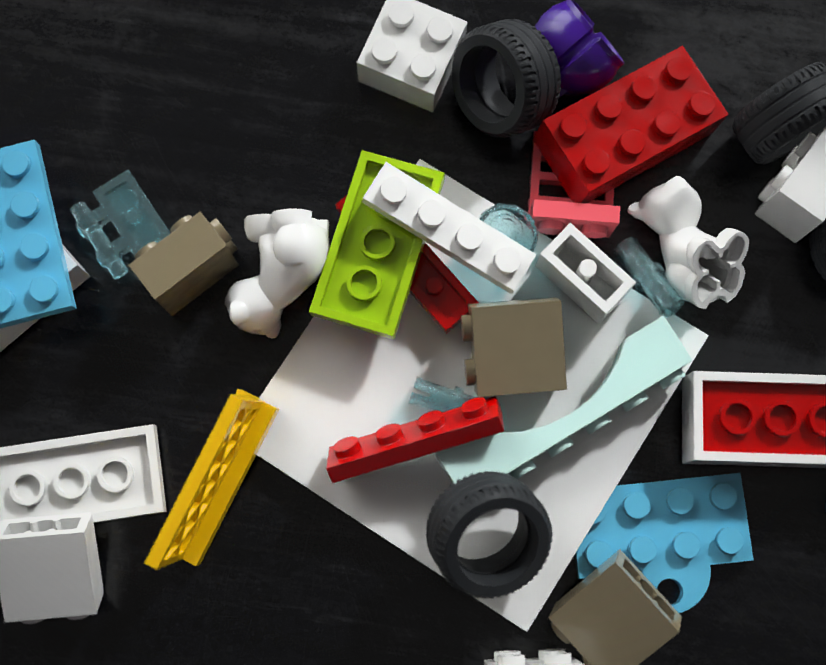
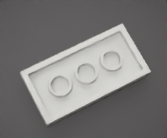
[0,424,167,523]

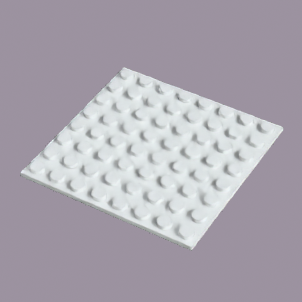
[257,159,709,632]

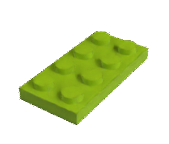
[309,150,445,340]

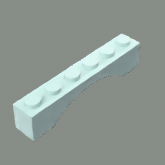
[435,315,693,485]

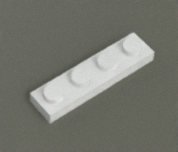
[362,162,536,294]

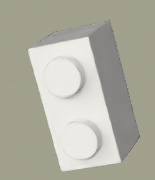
[535,223,636,324]

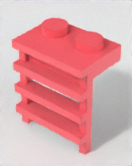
[527,131,620,238]

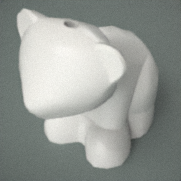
[627,176,750,309]
[225,209,330,339]

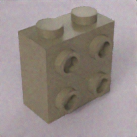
[128,212,239,316]
[461,297,567,397]
[549,549,682,665]

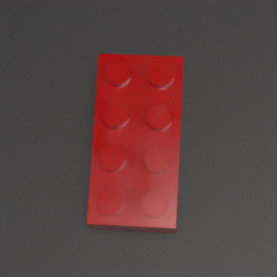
[533,46,729,203]

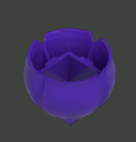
[535,0,625,97]

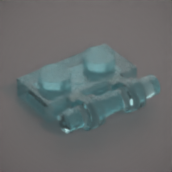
[70,170,171,279]

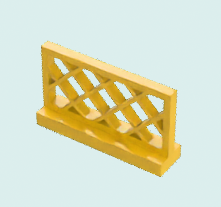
[145,389,280,570]

